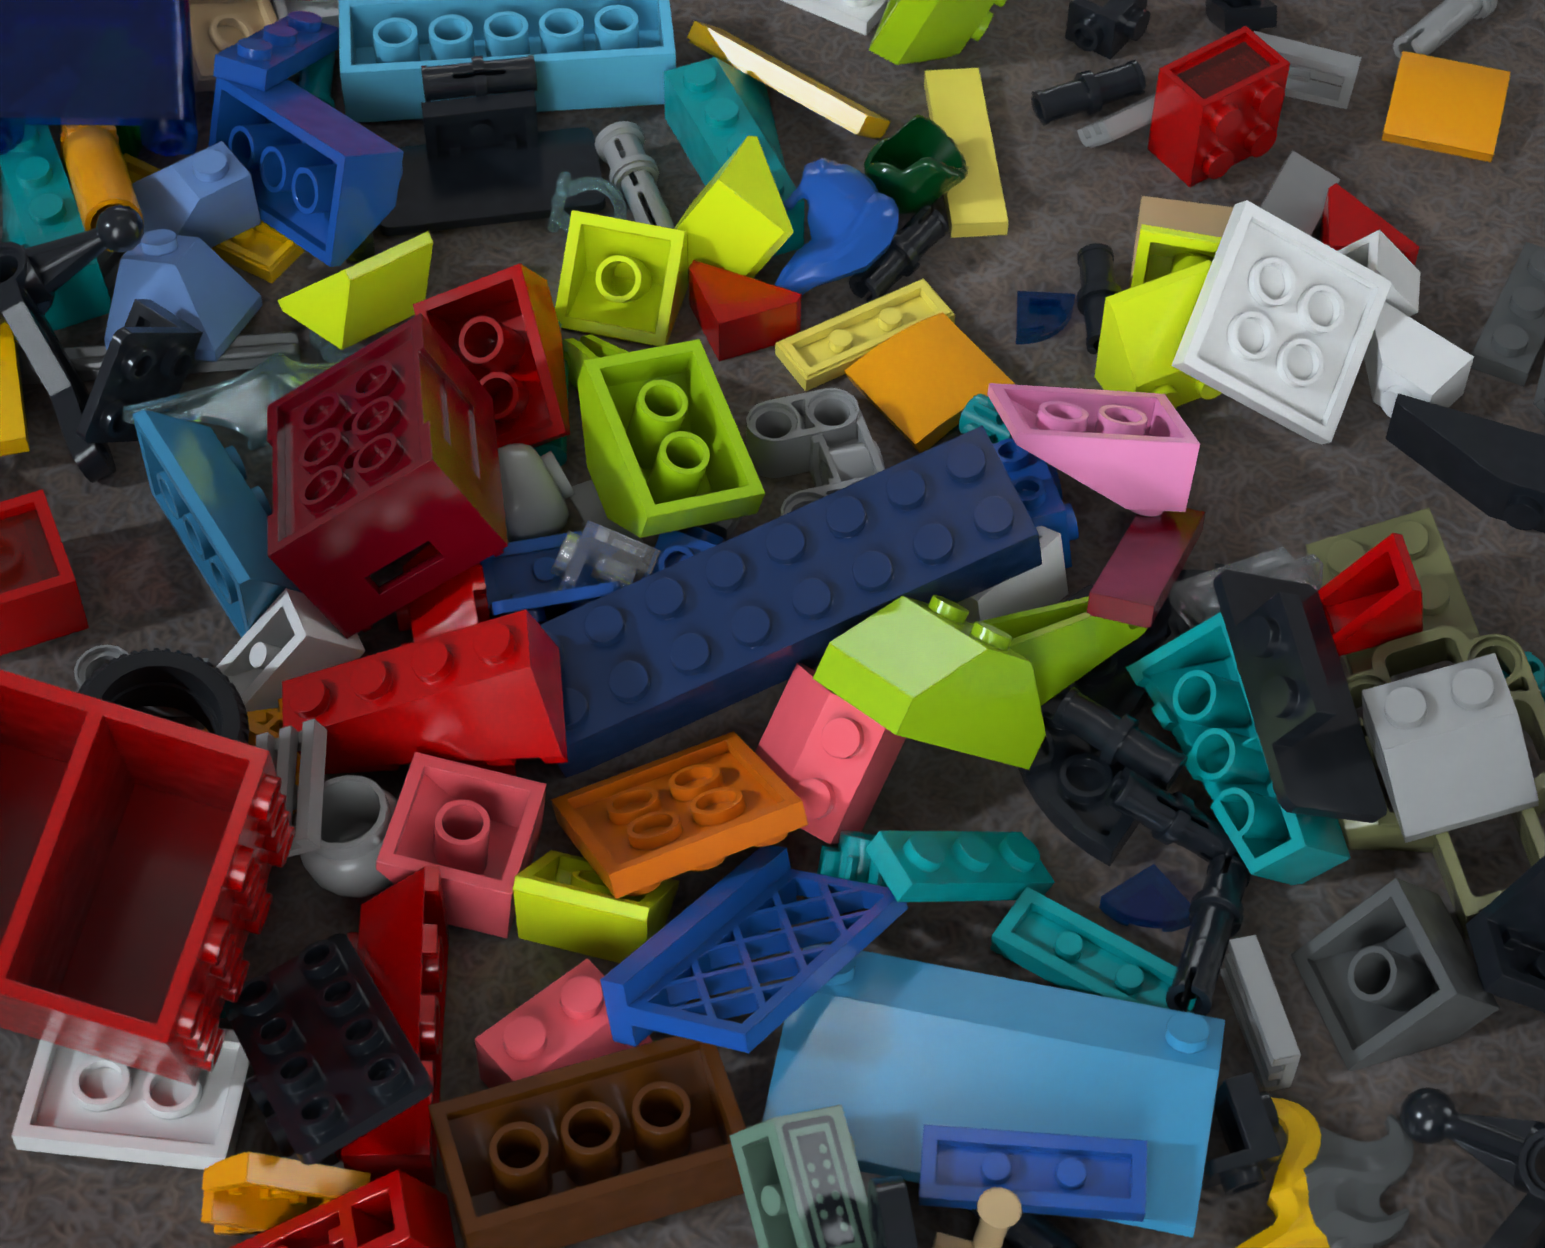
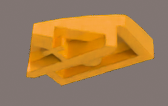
[201,1152,370,1235]

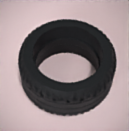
[77,648,249,744]

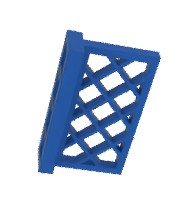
[600,845,908,1053]

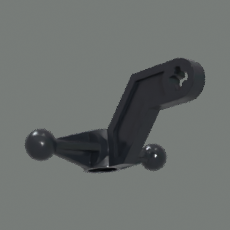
[0,205,144,483]
[1400,1087,1545,1248]

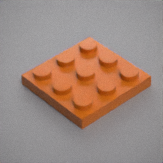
[551,731,808,899]

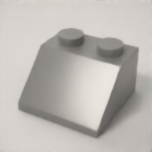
[1362,653,1539,843]

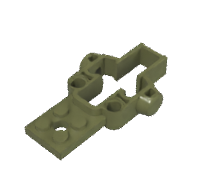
[1305,508,1545,939]

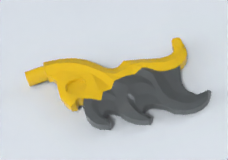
[1235,1097,1414,1248]

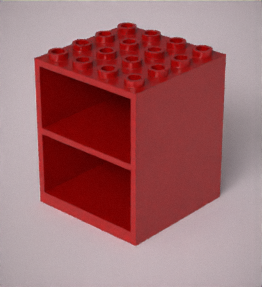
[0,669,295,1086]

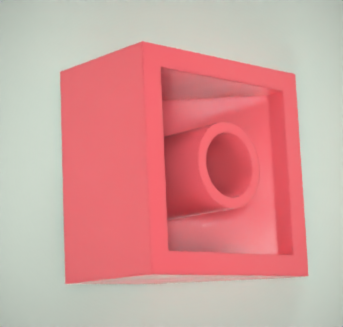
[755,663,906,845]
[376,752,547,939]
[475,958,653,1088]

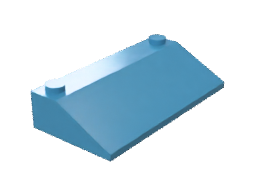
[762,943,1225,1238]

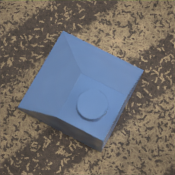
[132,141,261,248]
[104,229,262,362]

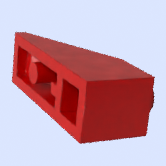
[229,1169,456,1248]

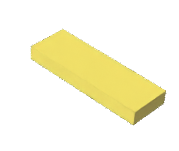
[775,278,955,391]

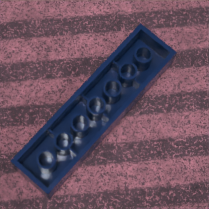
[540,425,1042,778]

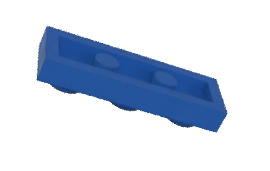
[213,11,339,92]
[919,1124,1148,1222]

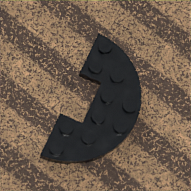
[1018,563,1278,867]

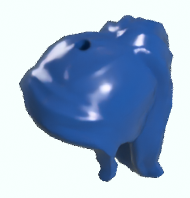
[774,157,899,297]

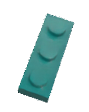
[865,831,1055,902]
[990,886,1196,1013]

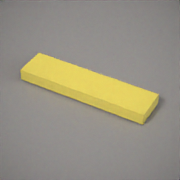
[924,68,1009,238]

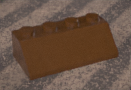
[428,1036,746,1248]

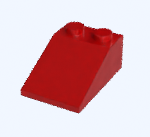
[412,263,571,448]

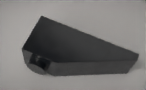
[1385,393,1545,533]

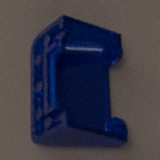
[0,0,198,156]

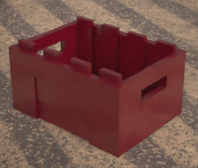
[267,313,508,639]

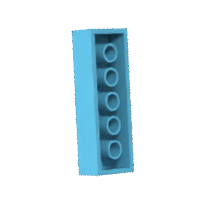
[339,0,676,123]

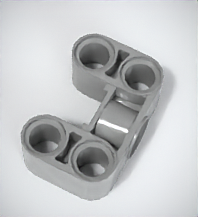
[746,388,885,516]

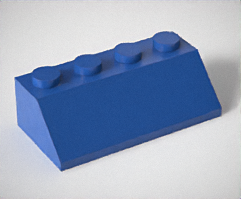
[208,77,404,267]

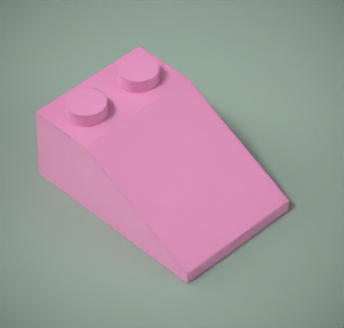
[987,383,1200,516]

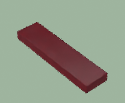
[1087,508,1206,628]

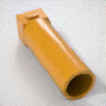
[59,112,144,252]

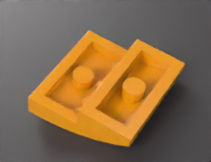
[1381,51,1511,162]
[844,312,1015,453]

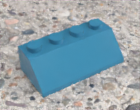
[132,409,302,638]

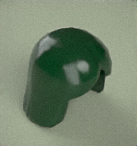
[864,115,968,214]

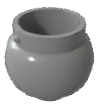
[498,443,575,542]
[300,775,398,898]

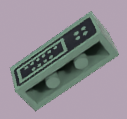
[729,1104,873,1248]

